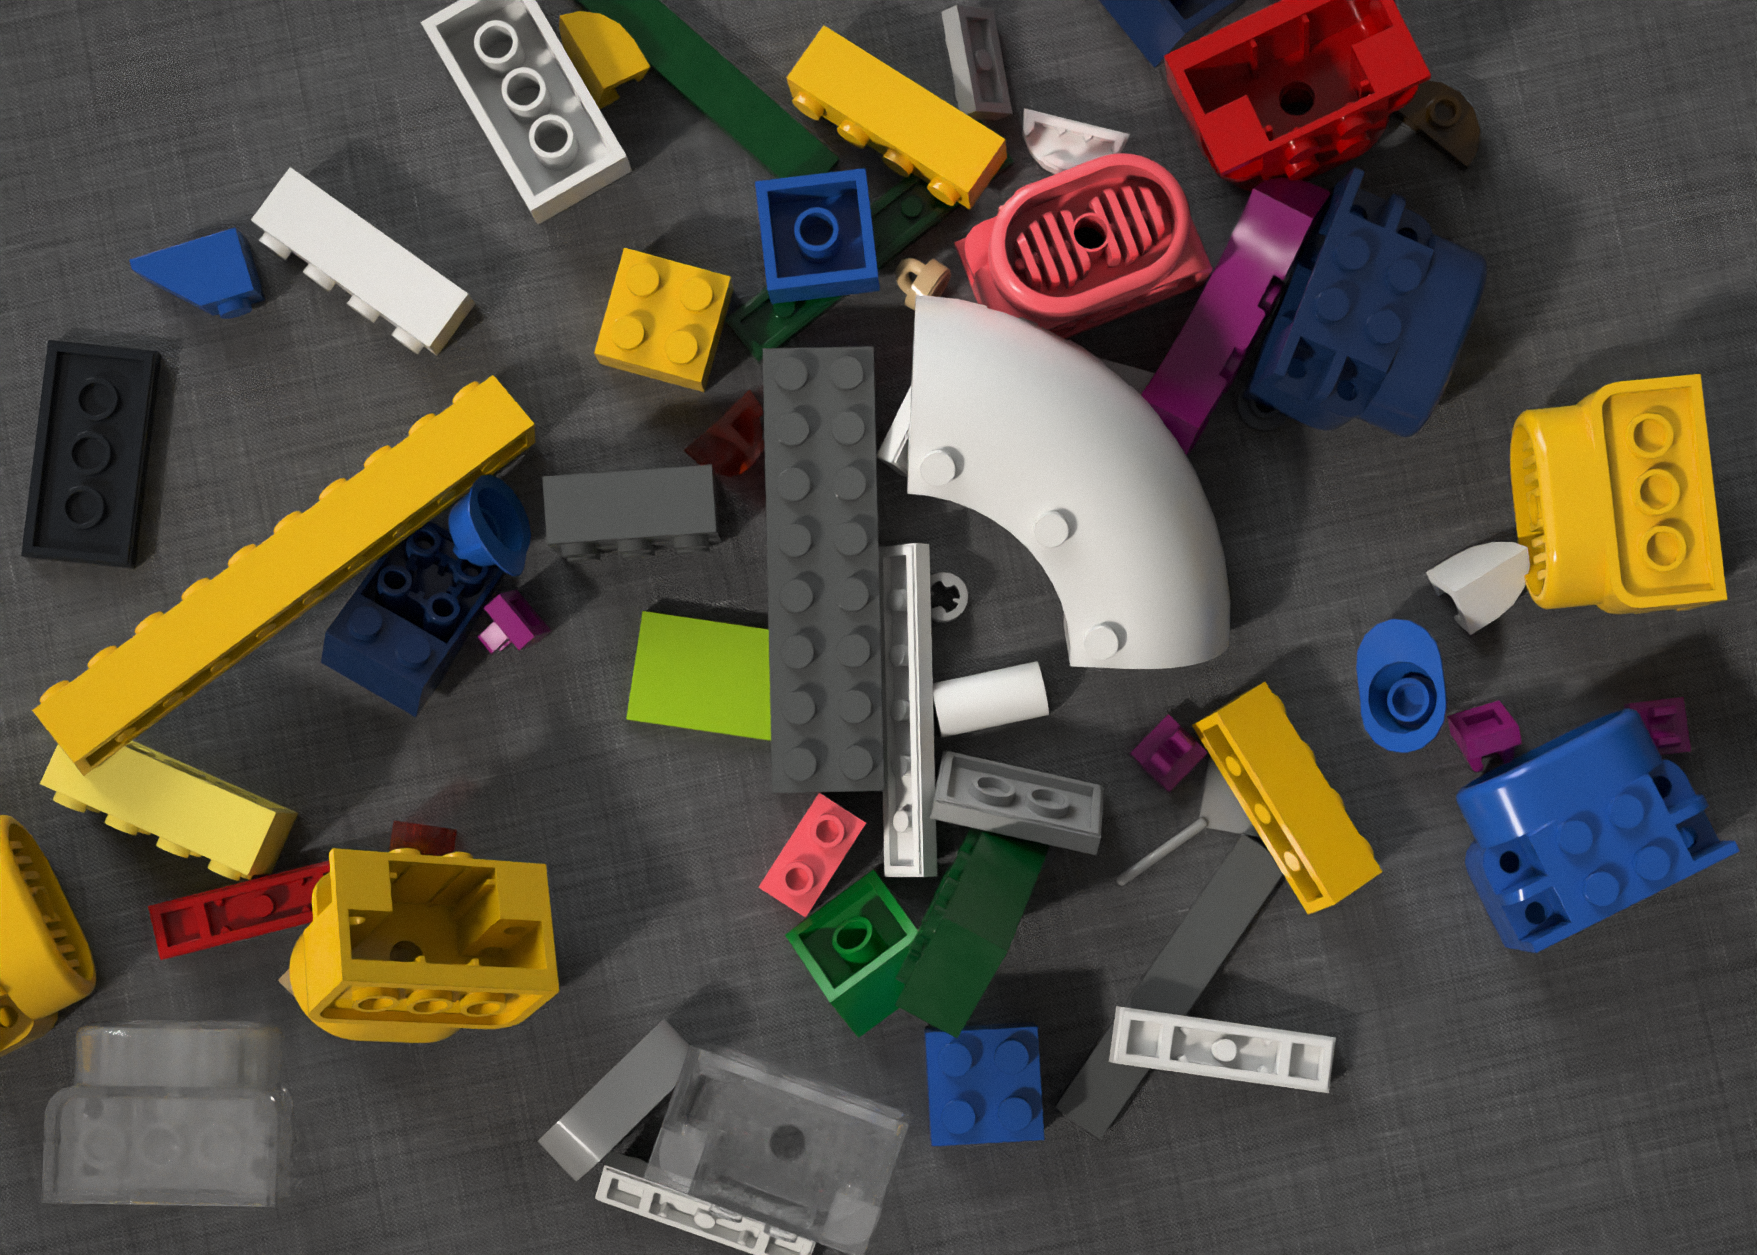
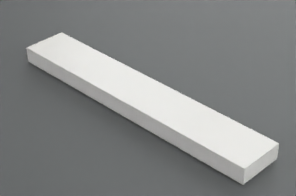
[878,543,937,877]

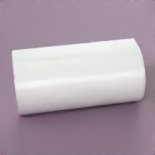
[933,661,1049,738]

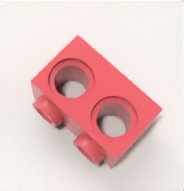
[759,793,866,918]

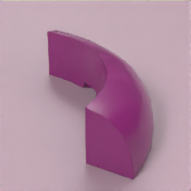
[1141,177,1331,457]

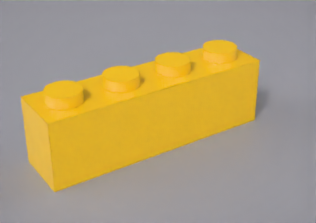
[787,25,1007,210]
[1192,682,1383,914]

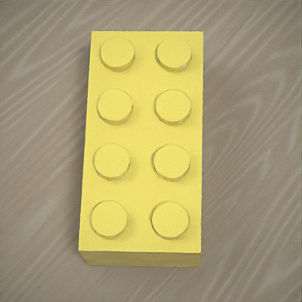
[40,740,298,881]

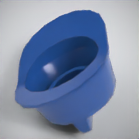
[448,475,531,576]
[1356,619,1448,753]

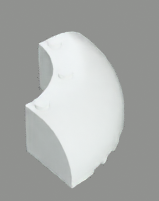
[907,295,1230,669]

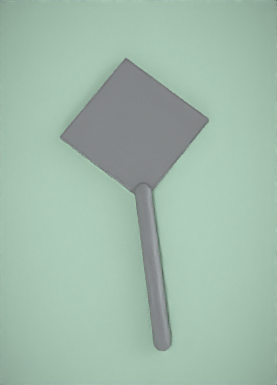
[1116,757,1260,886]

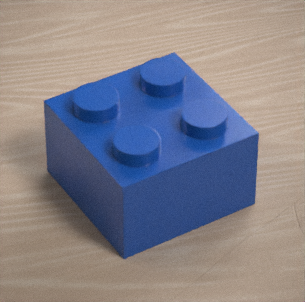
[755,168,880,304]
[924,1022,1044,1146]

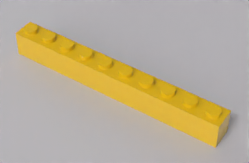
[32,375,536,776]

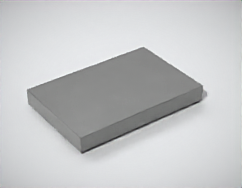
[930,751,1104,855]

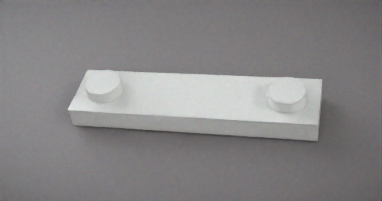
[1109,1006,1336,1093]
[595,1150,822,1255]

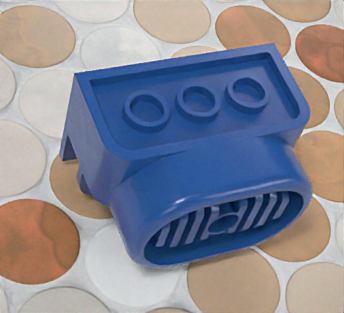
[1456,708,1740,953]

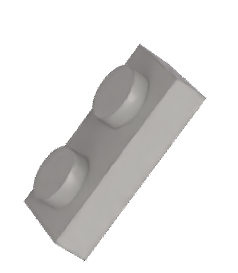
[941,5,1013,120]

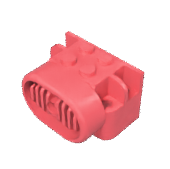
[954,153,1213,339]

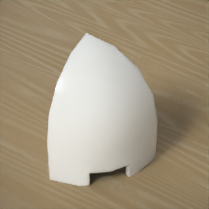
[1426,542,1530,635]

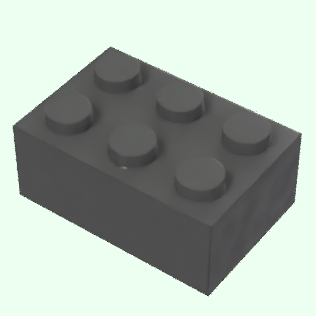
[542,465,722,563]

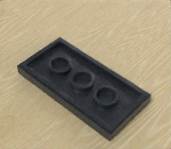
[21,340,161,569]

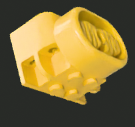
[1510,374,1727,614]
[0,815,96,1057]
[289,848,559,1043]

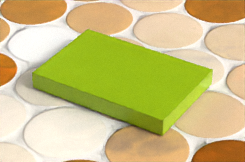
[626,611,771,741]

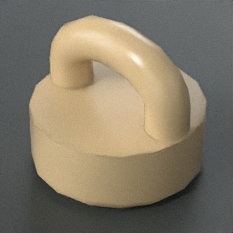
[896,258,951,311]

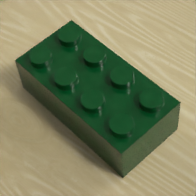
[895,827,1050,1038]

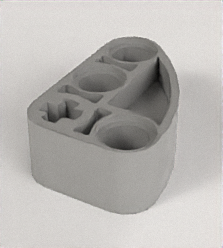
[538,1018,703,1182]

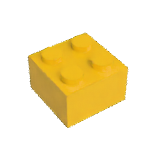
[594,248,734,393]

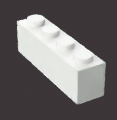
[251,167,475,356]

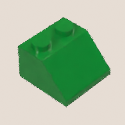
[785,869,918,1038]

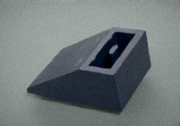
[321,521,505,717]

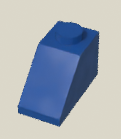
[129,227,265,319]

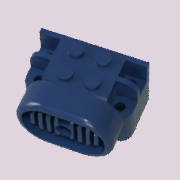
[1242,167,1487,438]

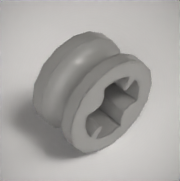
[930,572,968,623]

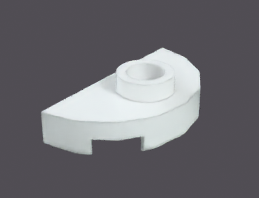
[1022,108,1130,174]

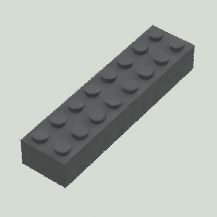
[763,346,884,794]

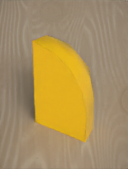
[559,11,650,110]

